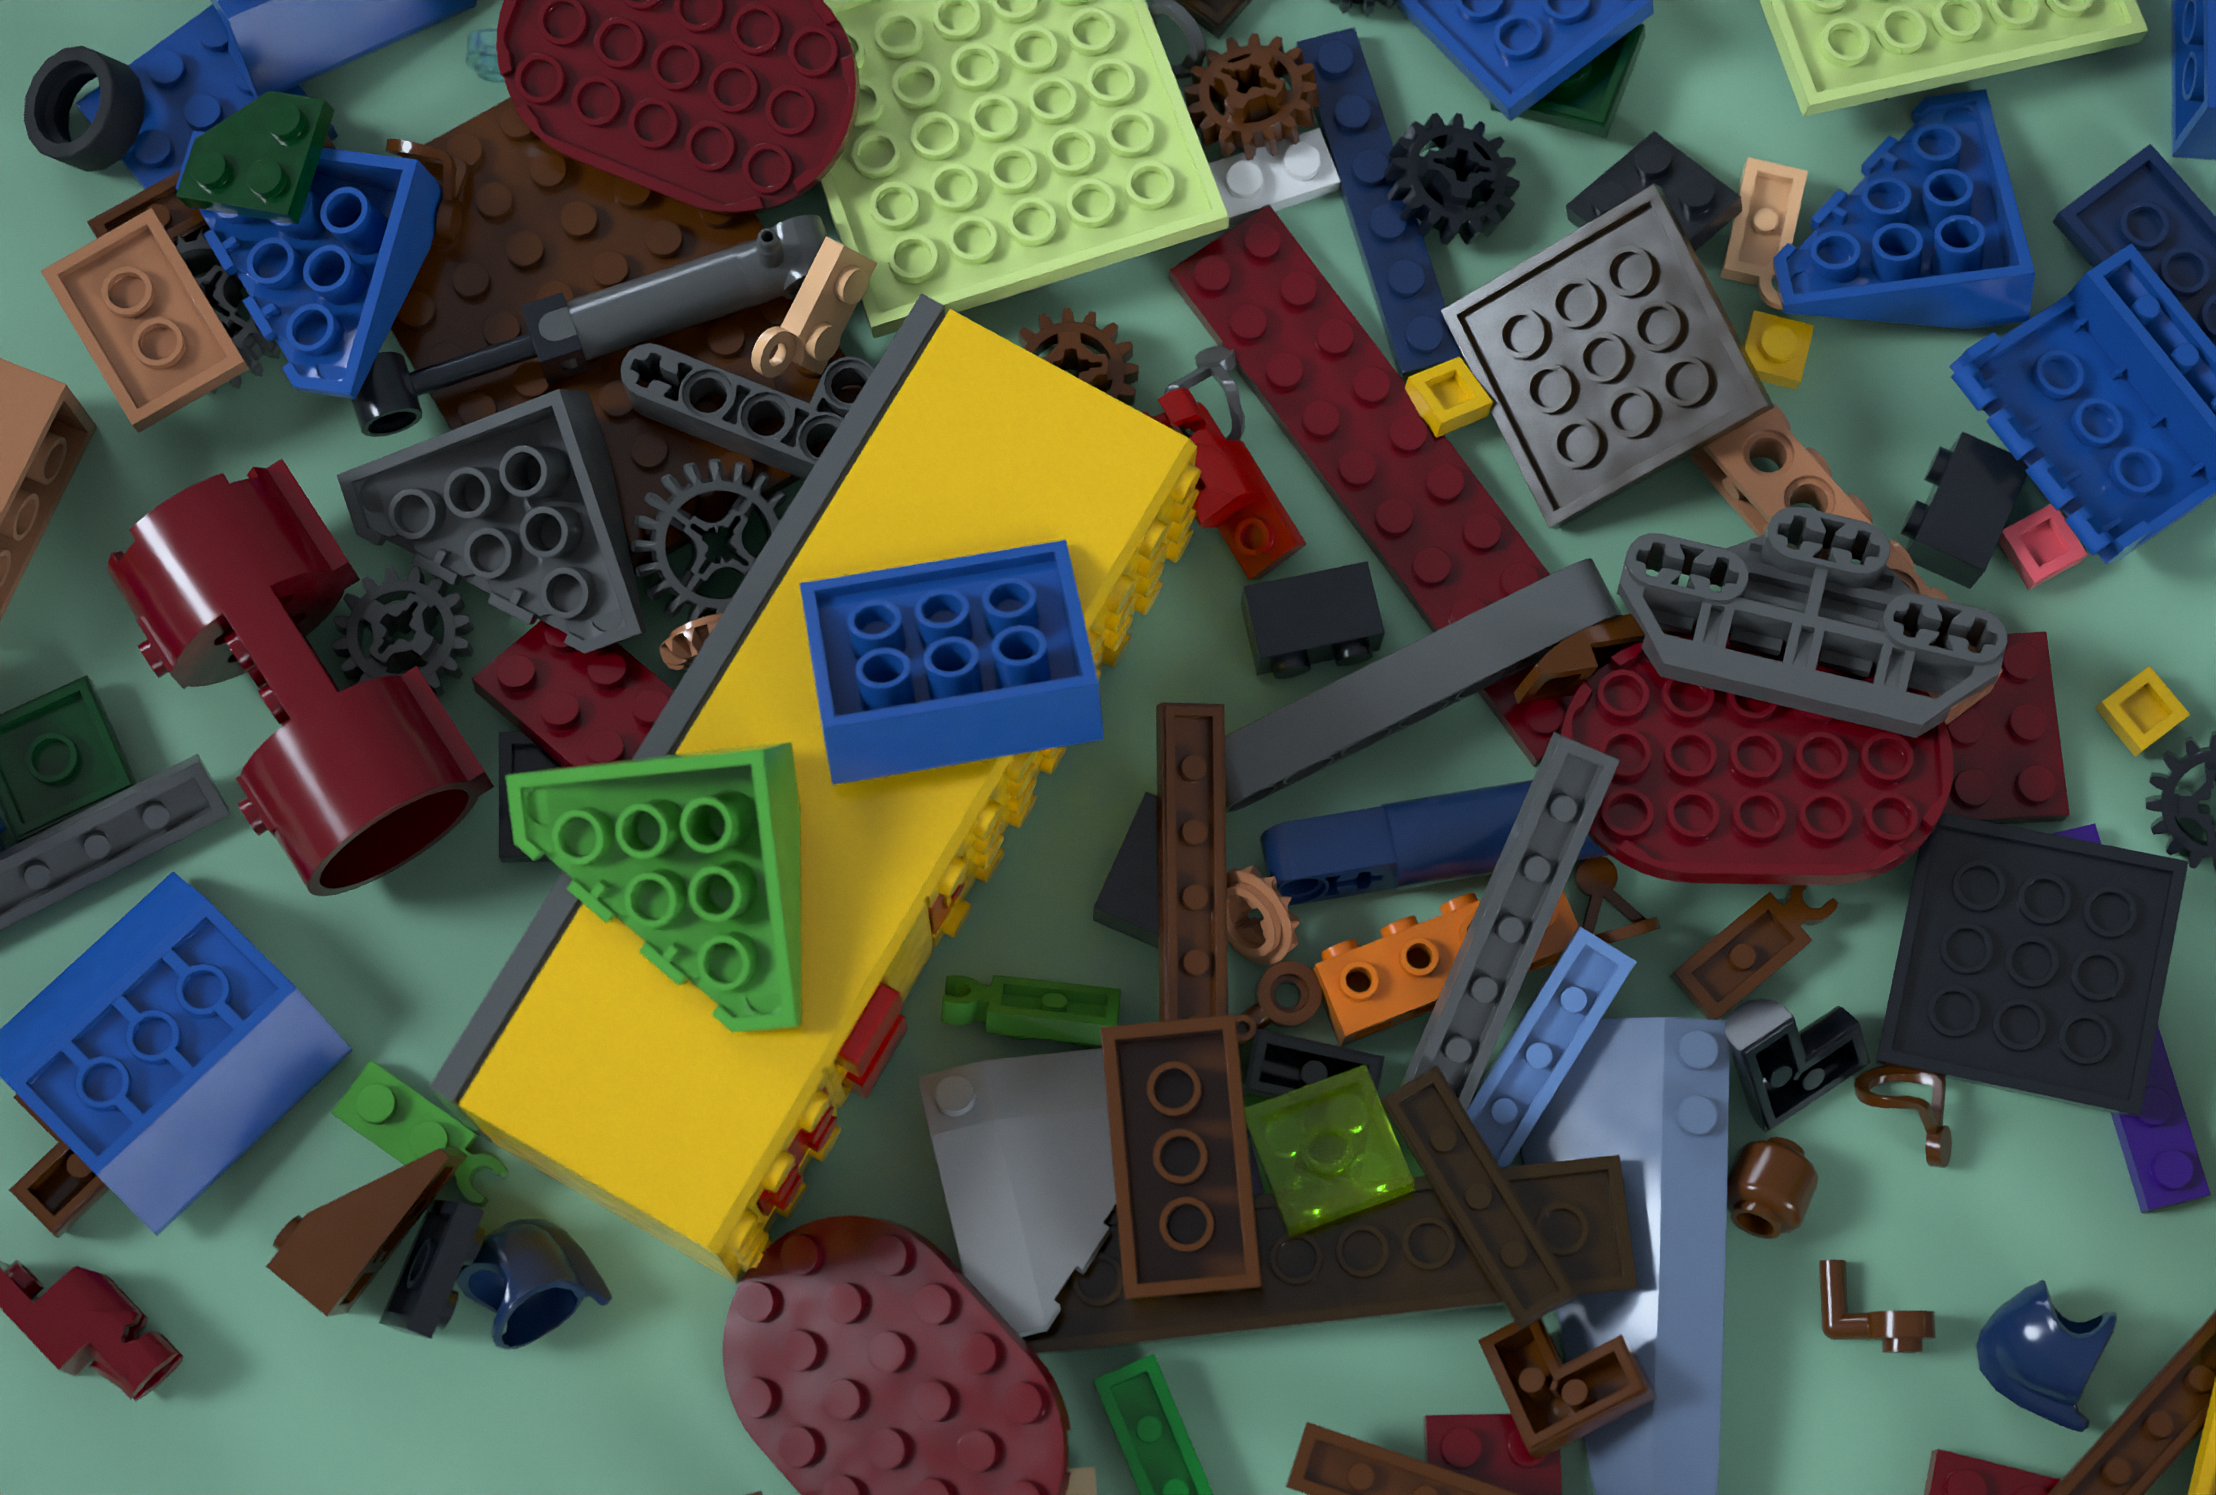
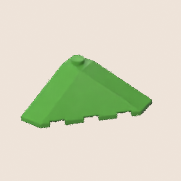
[505,742,802,1032]

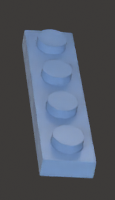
[1466,925,1637,1168]

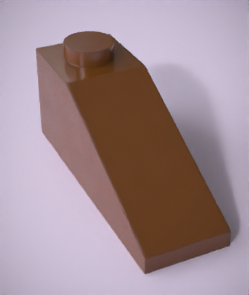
[266,1148,467,1316]

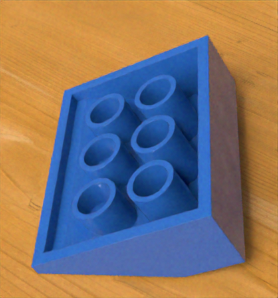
[800,540,1104,785]

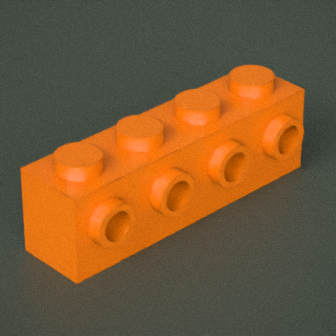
[1313,890,1578,1047]

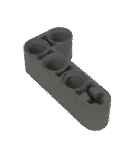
[620,343,874,480]

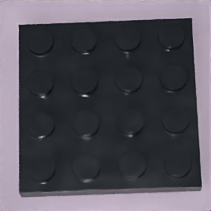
[1876,813,2189,1118]

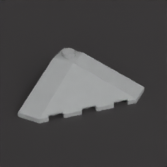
[917,1048,1116,1337]

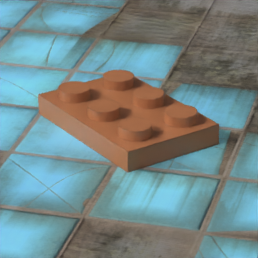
[41,208,249,433]

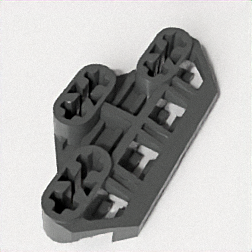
[1617,507,2007,738]

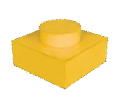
[1743,310,1814,390]
[1405,356,1493,438]
[2095,665,2191,757]

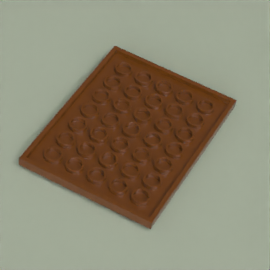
[390,97,862,575]

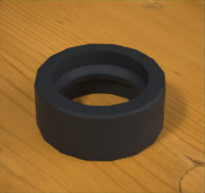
[24,46,145,172]

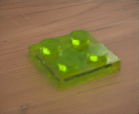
[1245,1065,1414,1236]

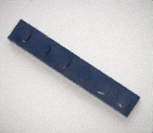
[1296,27,1462,381]

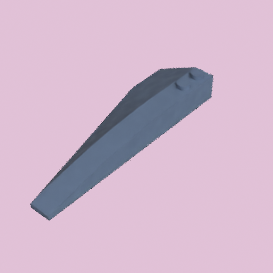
[1520,1017,1730,1495]

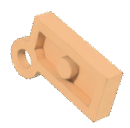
[1719,157,1808,310]
[751,236,877,378]

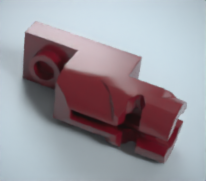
[0,1260,183,1401]

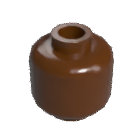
[1727,1137,1818,1239]

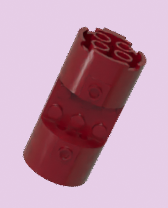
[107,459,494,896]

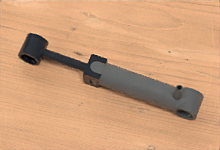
[351,215,829,437]

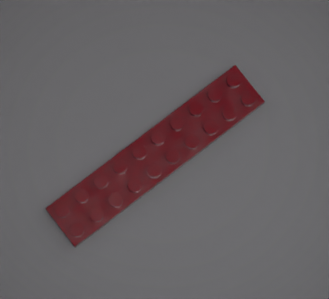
[1168,205,1602,767]

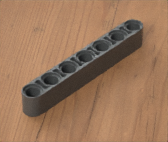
[1225,558,1622,812]

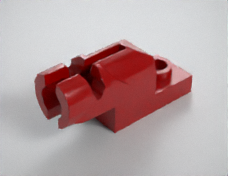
[1141,388,1307,580]

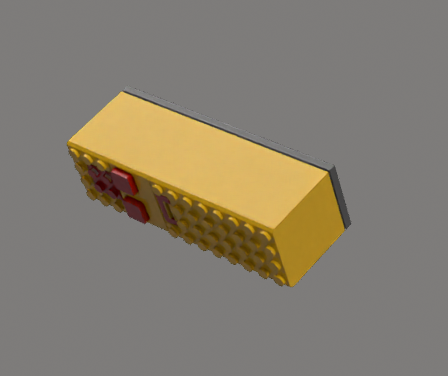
[429,293,1201,1284]

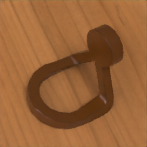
[385,139,470,240]
[1574,856,1660,944]
[1854,1065,1952,1168]

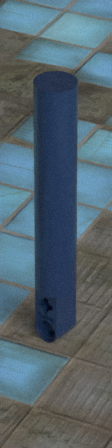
[1260,780,1609,905]

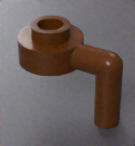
[1236,961,1322,1046]
[1819,1260,1936,1353]

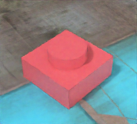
[1998,504,2088,590]

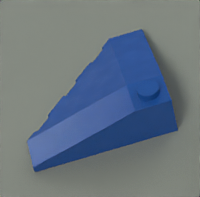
[1773,89,2035,329]
[176,130,443,399]

